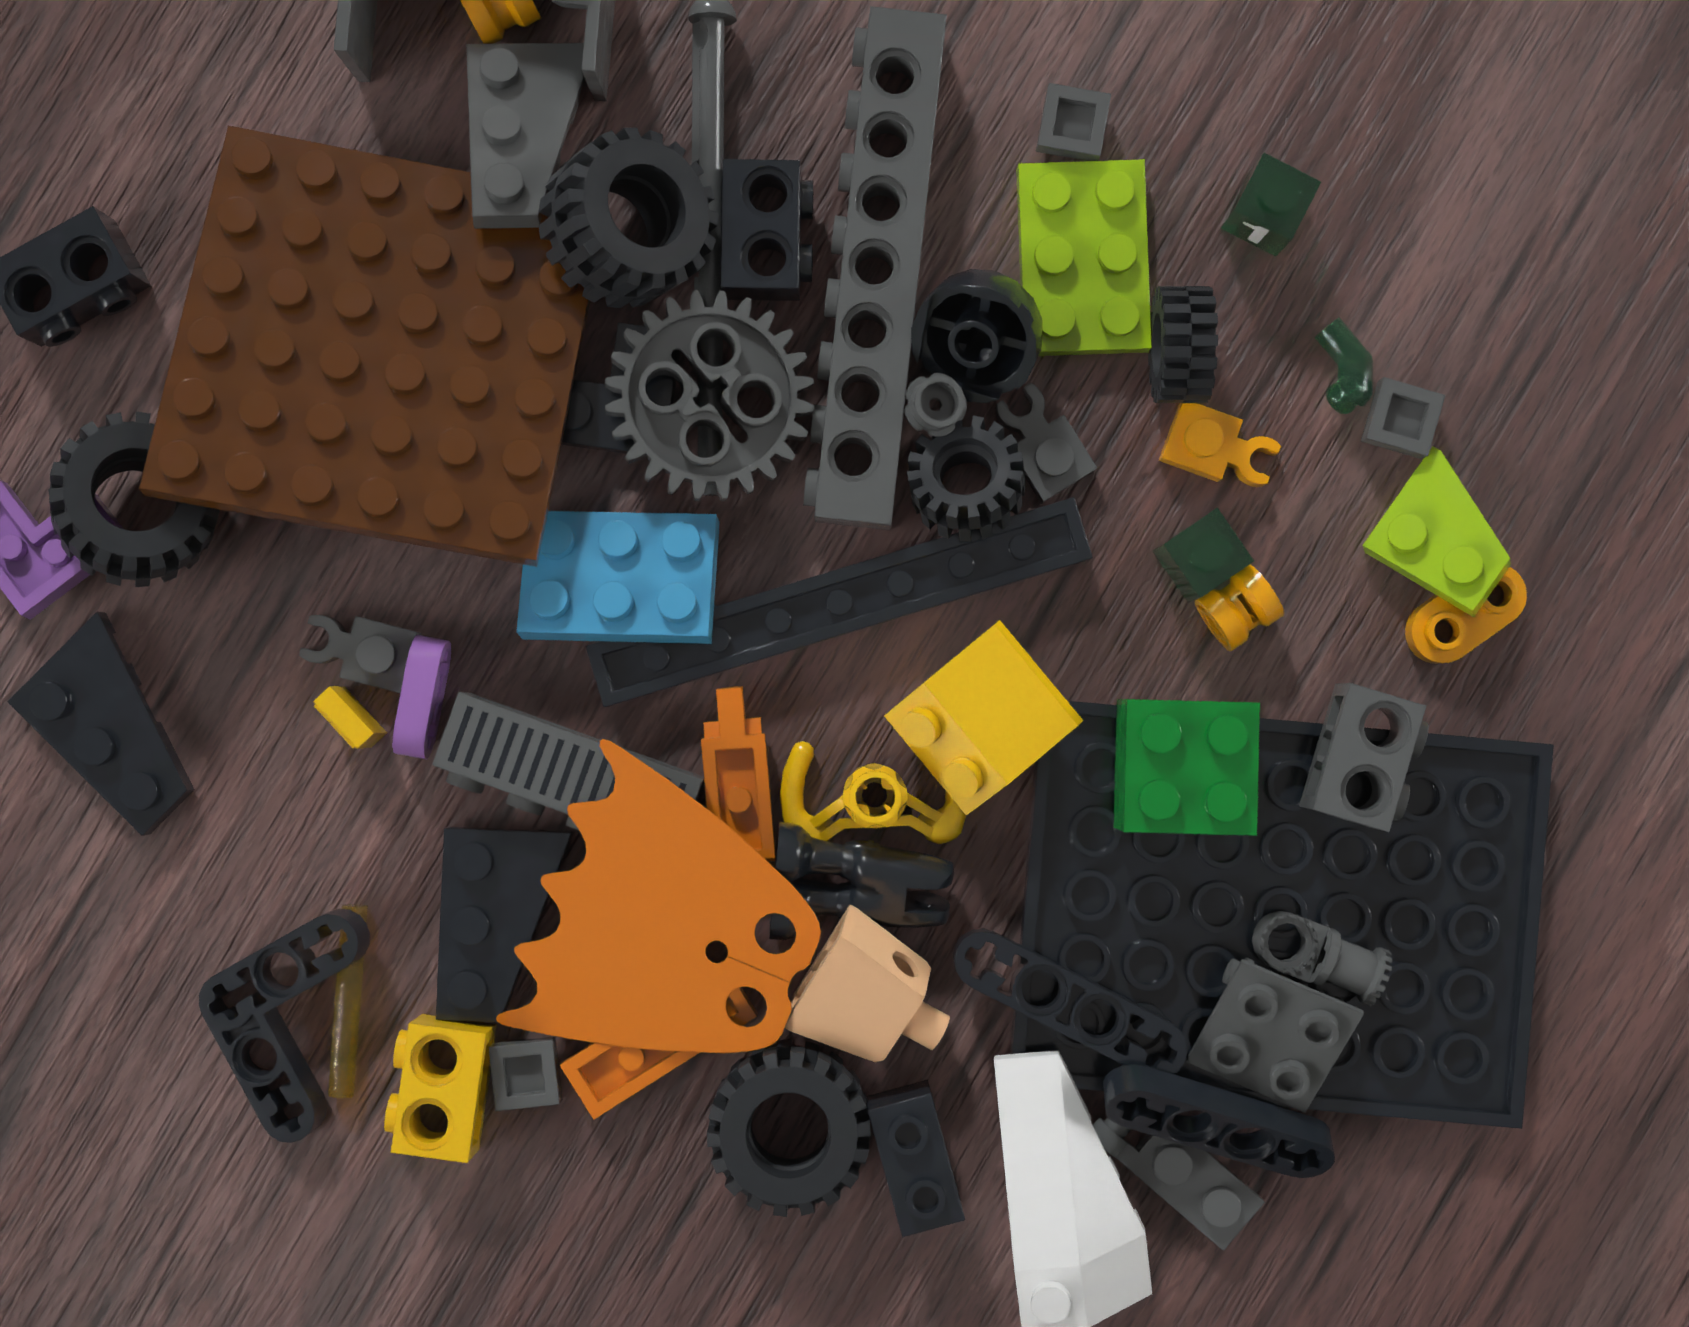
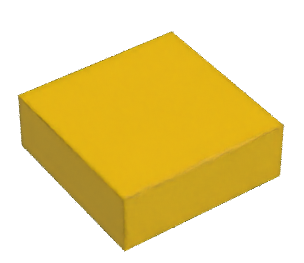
[313,686,387,749]

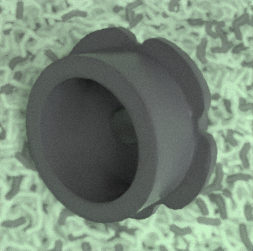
[904,373,967,437]

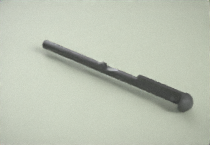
[688,0,737,496]

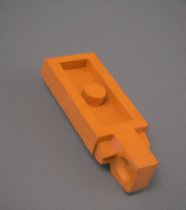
[701,686,776,862]

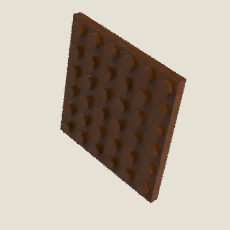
[139,125,590,567]

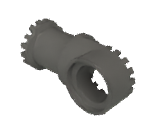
[1252,911,1392,1006]

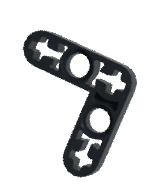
[199,908,370,1143]

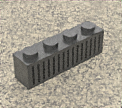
[432,692,705,830]

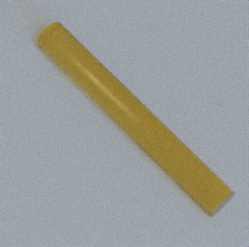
[328,904,368,1098]

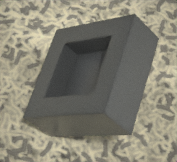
[1036,83,1111,161]
[1361,377,1445,459]
[489,1036,563,1111]

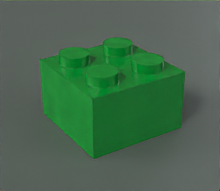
[1114,699,1260,836]

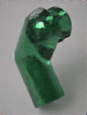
[1314,317,1373,414]

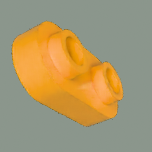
[1405,567,1527,664]

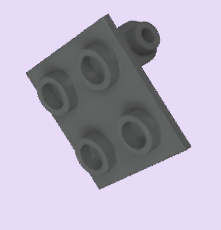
[1186,958,1364,1113]

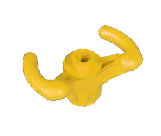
[780,741,966,844]

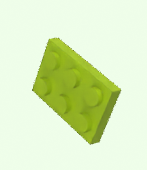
[1016,159,1152,356]

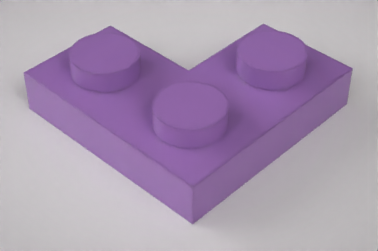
[0,480,123,620]

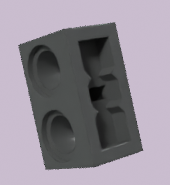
[1299,683,1429,832]

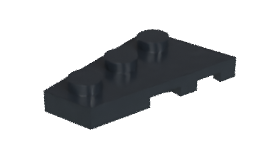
[7,611,195,836]
[436,827,574,1022]

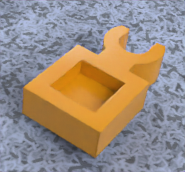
[1158,403,1281,487]

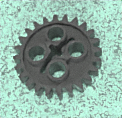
[605,290,814,502]

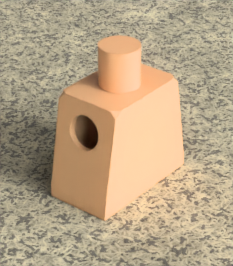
[785,905,950,1062]

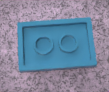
[517,511,720,644]

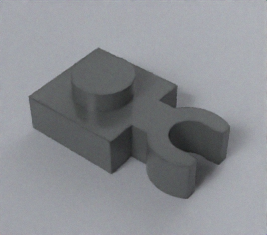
[995,383,1097,504]
[299,615,422,693]

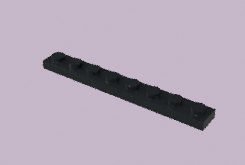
[585,497,1093,707]

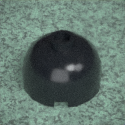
[911,269,1042,403]

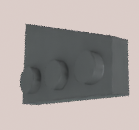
[466,43,585,229]

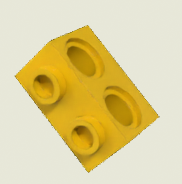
[384,1014,497,1163]

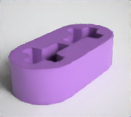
[392,635,451,760]

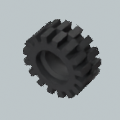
[1148,286,1218,403]
[907,416,1025,542]

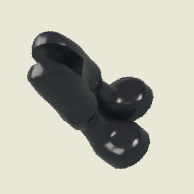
[769,822,954,941]

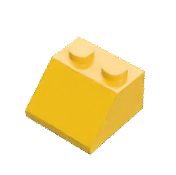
[884,620,1083,815]

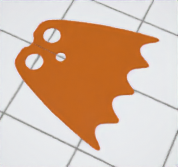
[496,739,821,1053]

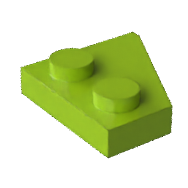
[1363,446,1511,617]

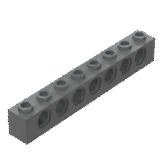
[803,6,947,530]

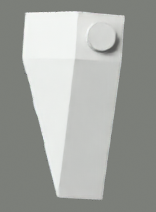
[994,1050,1152,1327]

